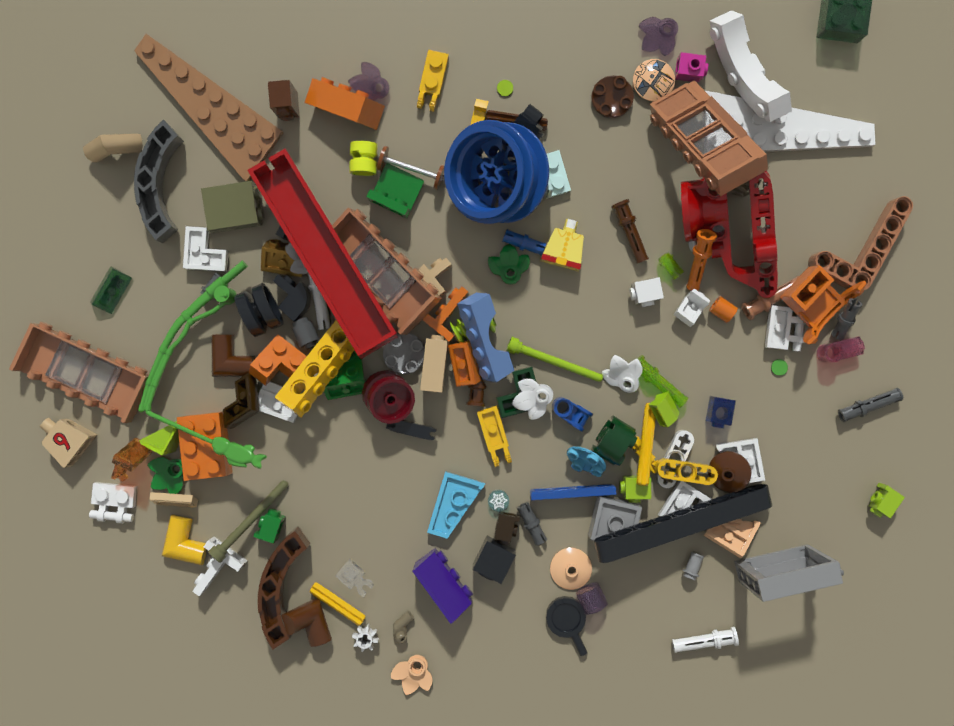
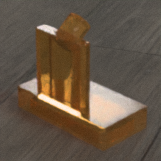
[111,438,153,482]

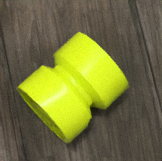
[349,141,378,176]

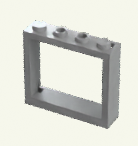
[734,544,844,602]

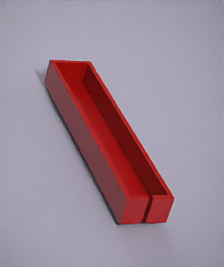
[247,149,398,359]

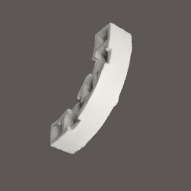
[710,11,792,122]

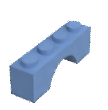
[457,292,514,382]

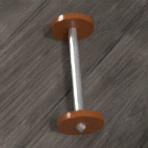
[377,146,445,190]

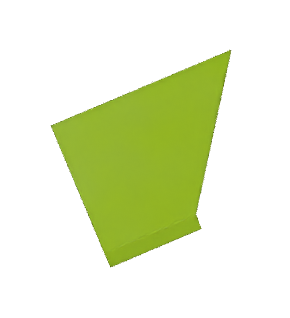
[139,421,179,456]

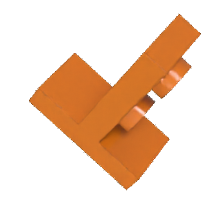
[422,286,469,342]

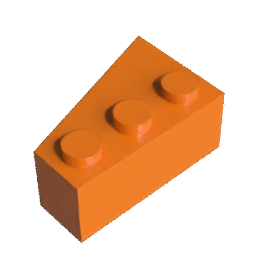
[304,77,385,130]

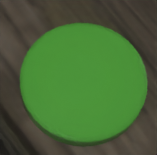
[771,359,788,376]

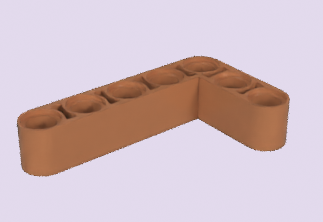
[808,196,913,290]

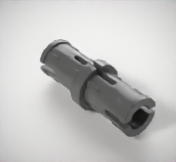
[831,298,862,340]
[517,502,547,546]

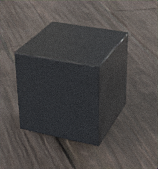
[473,535,516,584]

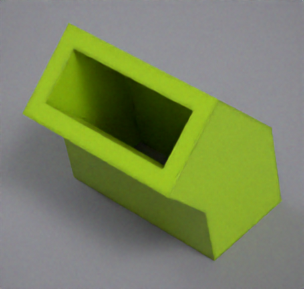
[649,392,679,427]

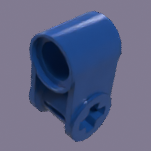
[552,397,593,432]

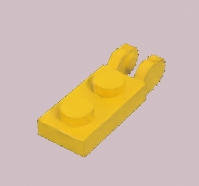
[417,50,449,112]
[477,405,512,467]

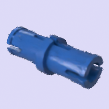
[502,229,546,256]

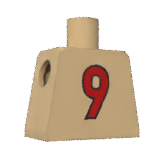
[40,418,97,468]

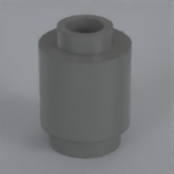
[292,317,319,350]

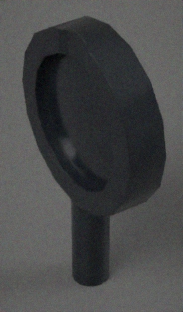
[546,596,588,656]

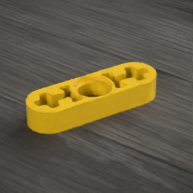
[655,458,718,485]

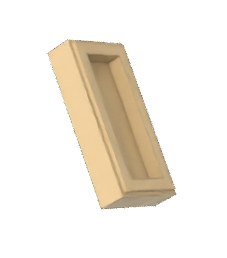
[149,492,198,508]

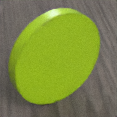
[497,80,513,97]

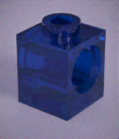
[705,396,736,429]

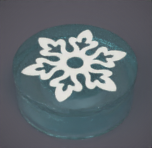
[488,489,509,511]

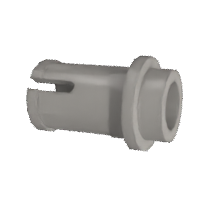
[683,552,704,580]

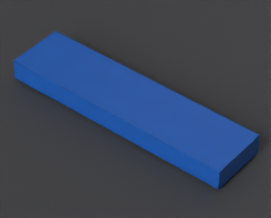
[530,484,617,500]

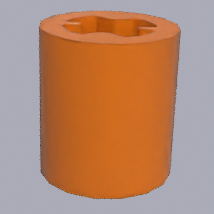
[709,296,738,323]

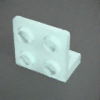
[545,150,571,199]

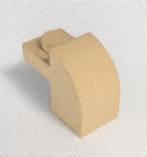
[419,258,452,297]

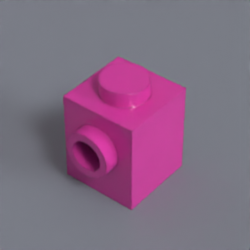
[675,52,709,83]

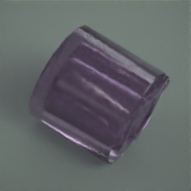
[576,582,608,615]

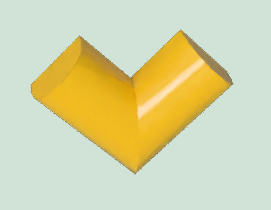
[162,514,207,565]

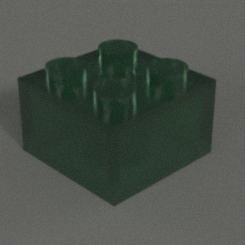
[816,0,872,43]

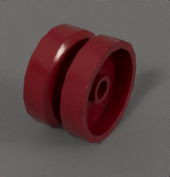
[362,370,415,424]

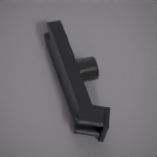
[386,420,437,440]

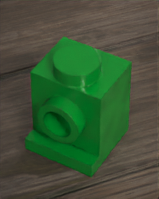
[253,508,286,544]

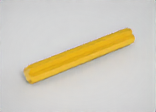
[636,403,656,486]

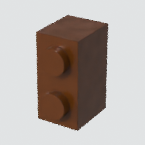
[268,80,300,121]

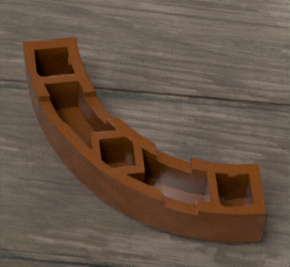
[258,526,310,650]

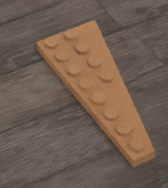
[134,34,283,181]

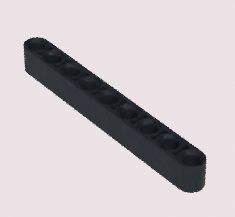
[594,484,772,563]

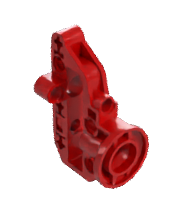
[681,171,778,298]

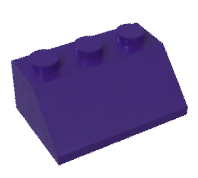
[412,548,473,624]

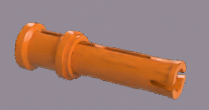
[686,229,717,291]

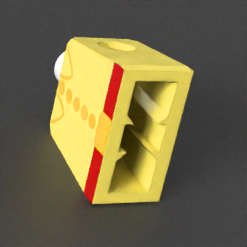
[540,219,584,272]

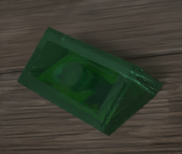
[90,266,132,314]

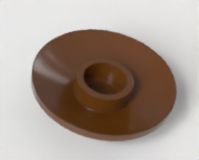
[708,451,752,493]

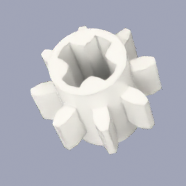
[352,624,379,652]

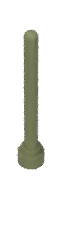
[208,480,288,563]

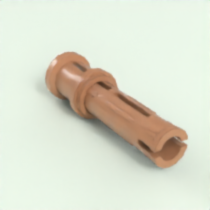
[741,276,799,320]

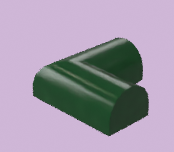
[496,367,540,418]

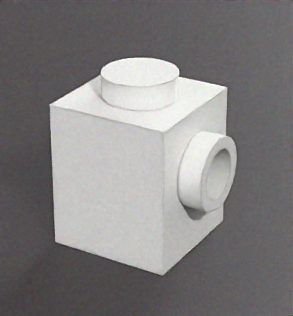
[629,277,664,307]

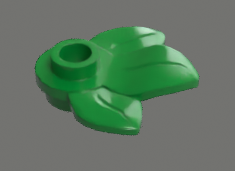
[488,244,530,285]
[147,457,183,494]

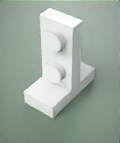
[192,537,248,596]

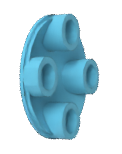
[567,447,606,477]

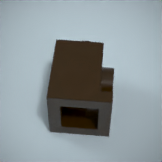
[494,511,520,545]

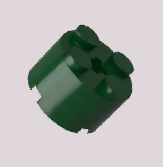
[591,415,637,466]

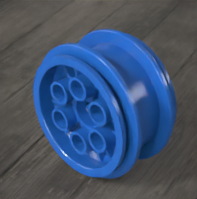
[444,120,549,224]

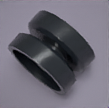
[234,283,284,337]

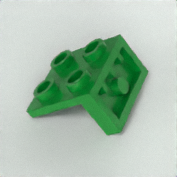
[366,163,424,219]
[324,350,366,400]

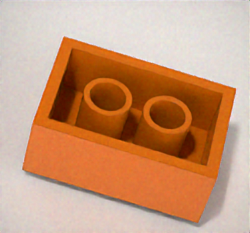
[176,412,233,481]

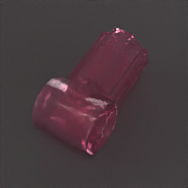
[817,336,865,362]

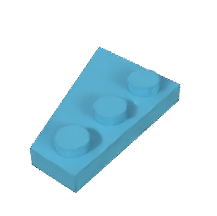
[427,471,485,539]

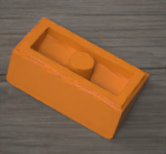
[448,340,481,387]

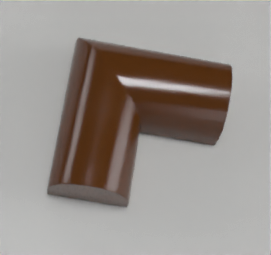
[212,335,255,377]
[281,598,332,647]

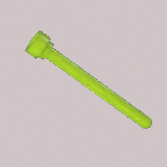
[506,336,603,382]

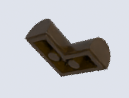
[223,373,260,429]

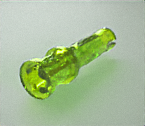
[637,355,688,408]

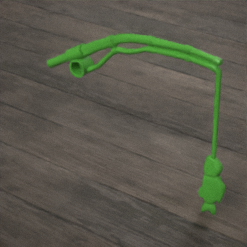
[138,260,267,469]

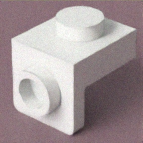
[673,289,710,327]

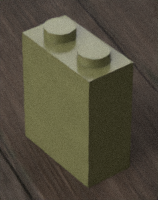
[201,181,265,233]

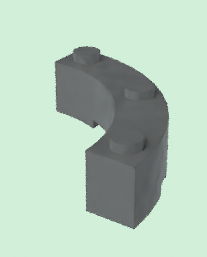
[134,119,184,243]

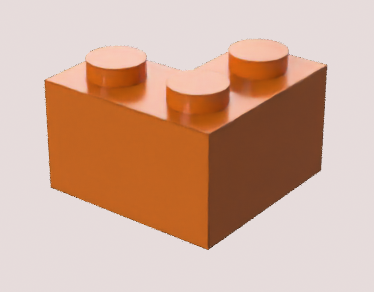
[249,334,307,386]

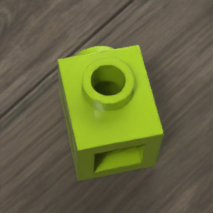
[619,475,651,503]

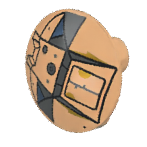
[632,59,675,102]

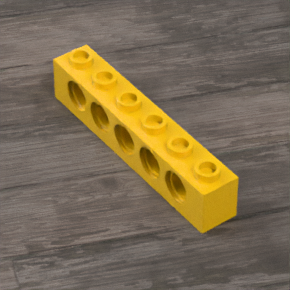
[275,320,354,418]

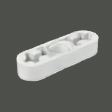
[656,430,694,488]

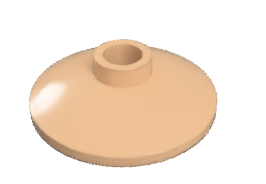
[550,548,592,590]

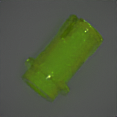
[658,252,684,280]

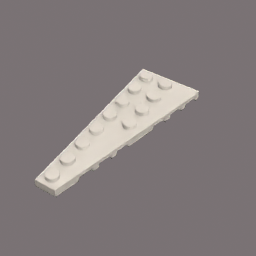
[703,91,875,153]

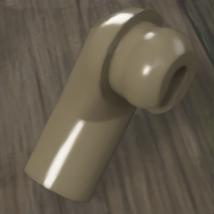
[393,611,415,644]

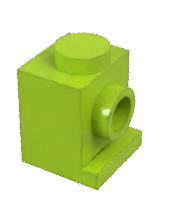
[868,483,905,518]

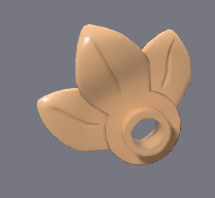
[391,655,433,695]

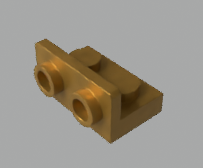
[261,239,304,277]

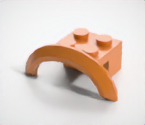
[780,265,866,344]

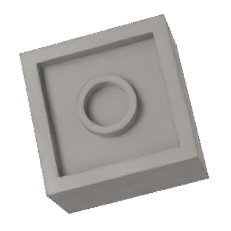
[588,496,642,540]

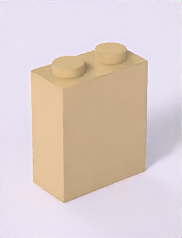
[420,335,449,393]

